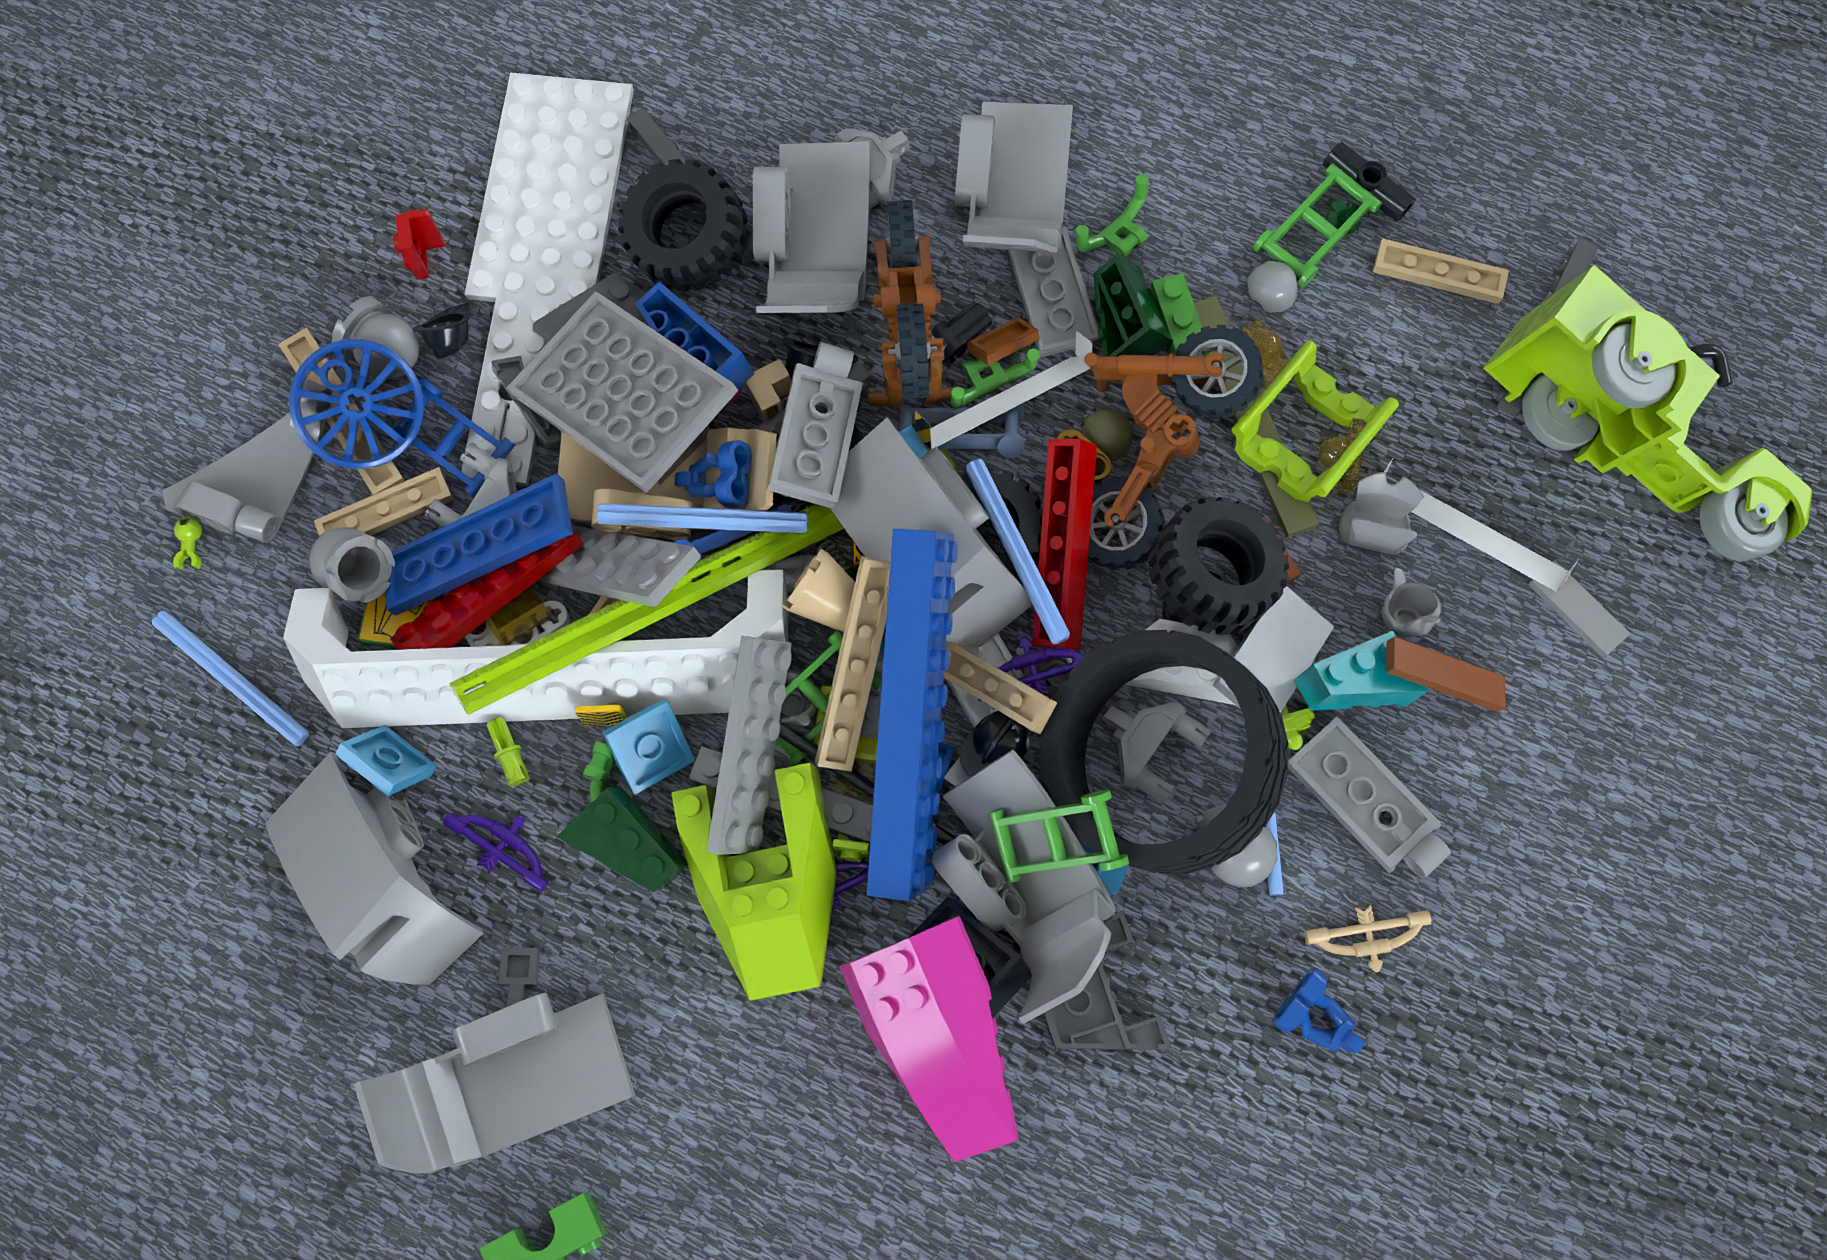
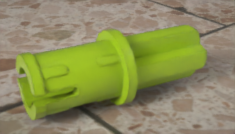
[487,717,530,787]

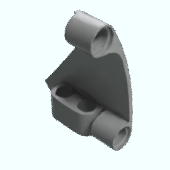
[162,379,332,543]

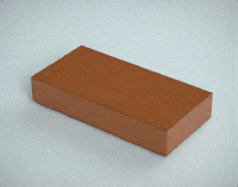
[967,317,1040,366]

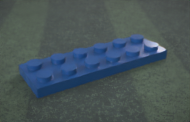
[385,473,573,616]

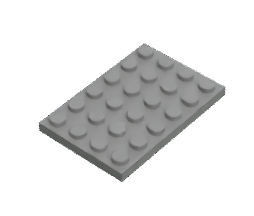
[506,291,738,493]

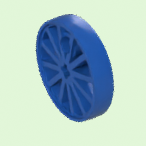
[289,339,424,469]

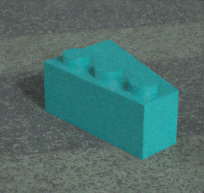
[1294,631,1428,710]

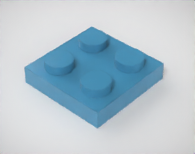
[602,698,696,795]
[335,725,437,796]

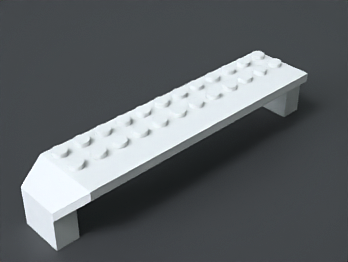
[283,570,788,728]

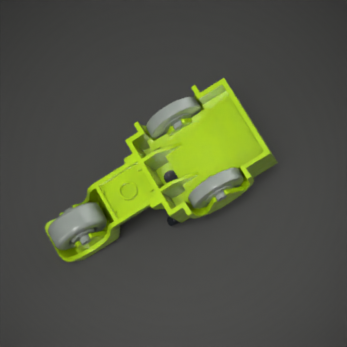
[1483,265,1812,561]

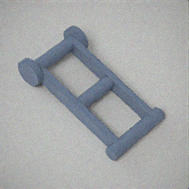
[898,404,1025,458]

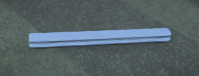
[966,459,1070,644]
[597,503,808,533]
[152,611,309,746]

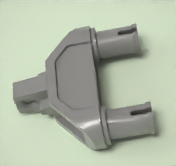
[833,129,910,210]
[425,442,517,527]
[1102,702,1212,805]

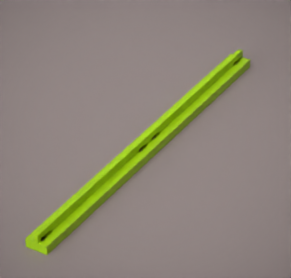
[449,449,955,715]

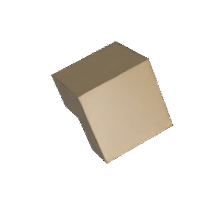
[745,359,791,422]

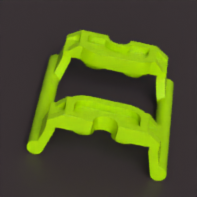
[1231,340,1399,502]

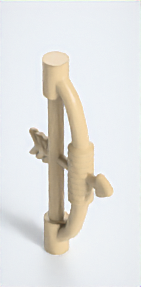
[1304,905,1431,972]

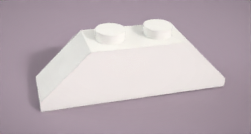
[1125,619,1238,705]

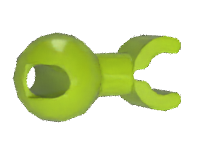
[173,517,202,570]

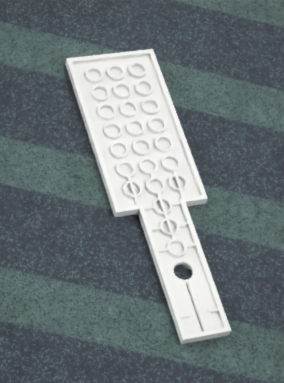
[461,73,634,487]

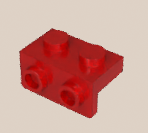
[393,209,445,280]

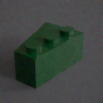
[1093,254,1173,357]
[556,786,688,892]

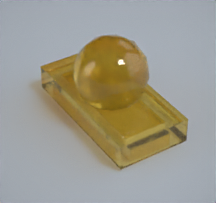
[1240,319,1289,388]
[1319,418,1366,493]

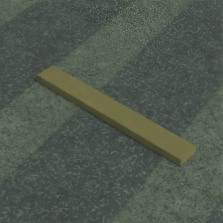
[1194,296,1319,538]

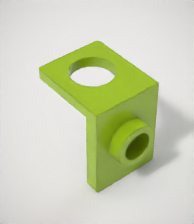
[833,833,870,862]

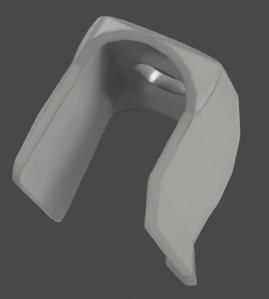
[1339,472,1424,555]

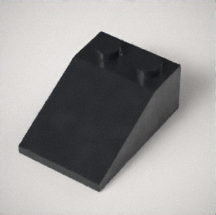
[908,897,1032,1017]

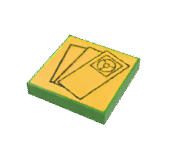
[357,592,440,648]

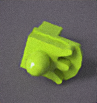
[1281,705,1315,750]

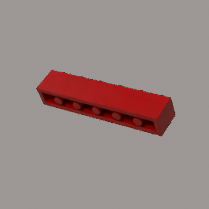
[1032,439,1097,650]

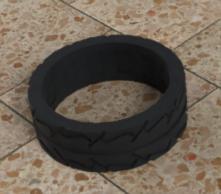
[1039,630,1289,874]

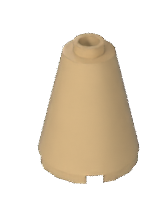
[782,548,855,633]

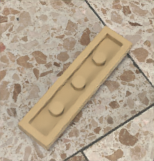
[1372,238,1509,304]
[314,467,454,536]
[943,642,1057,734]

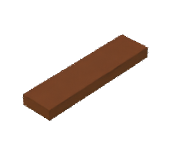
[1386,637,1505,712]

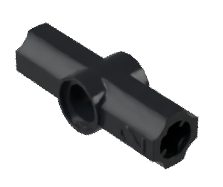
[1323,142,1416,222]
[928,301,992,366]

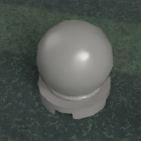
[332,296,420,379]
[308,528,395,603]
[1195,804,1278,888]

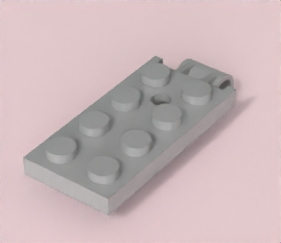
[767,342,863,509]
[1288,717,1451,879]

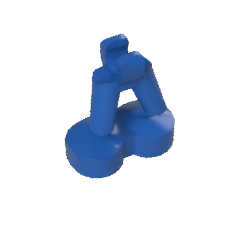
[674,440,752,508]
[1271,967,1365,1053]

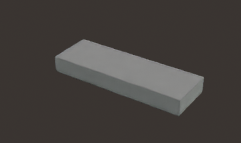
[1528,560,1631,658]

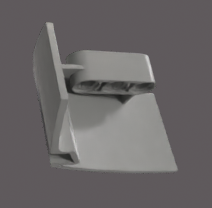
[955,102,1073,253]
[753,141,870,313]
[830,417,1033,647]
[932,749,1115,1024]
[265,752,484,985]
[353,993,635,1173]

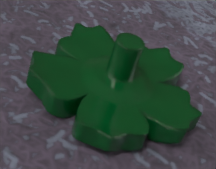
[1325,200,1361,239]

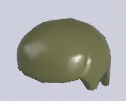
[1082,409,1132,462]

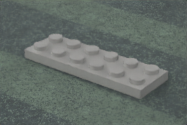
[537,526,701,607]
[707,635,792,855]

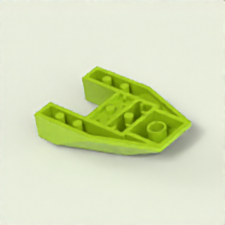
[672,763,837,1001]

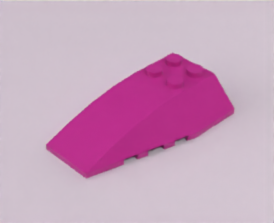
[839,916,1019,1162]

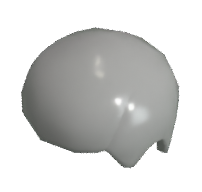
[1247,261,1298,313]

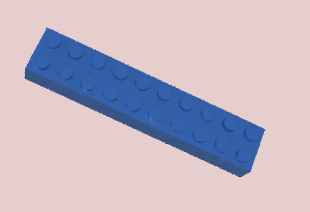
[867,528,958,901]

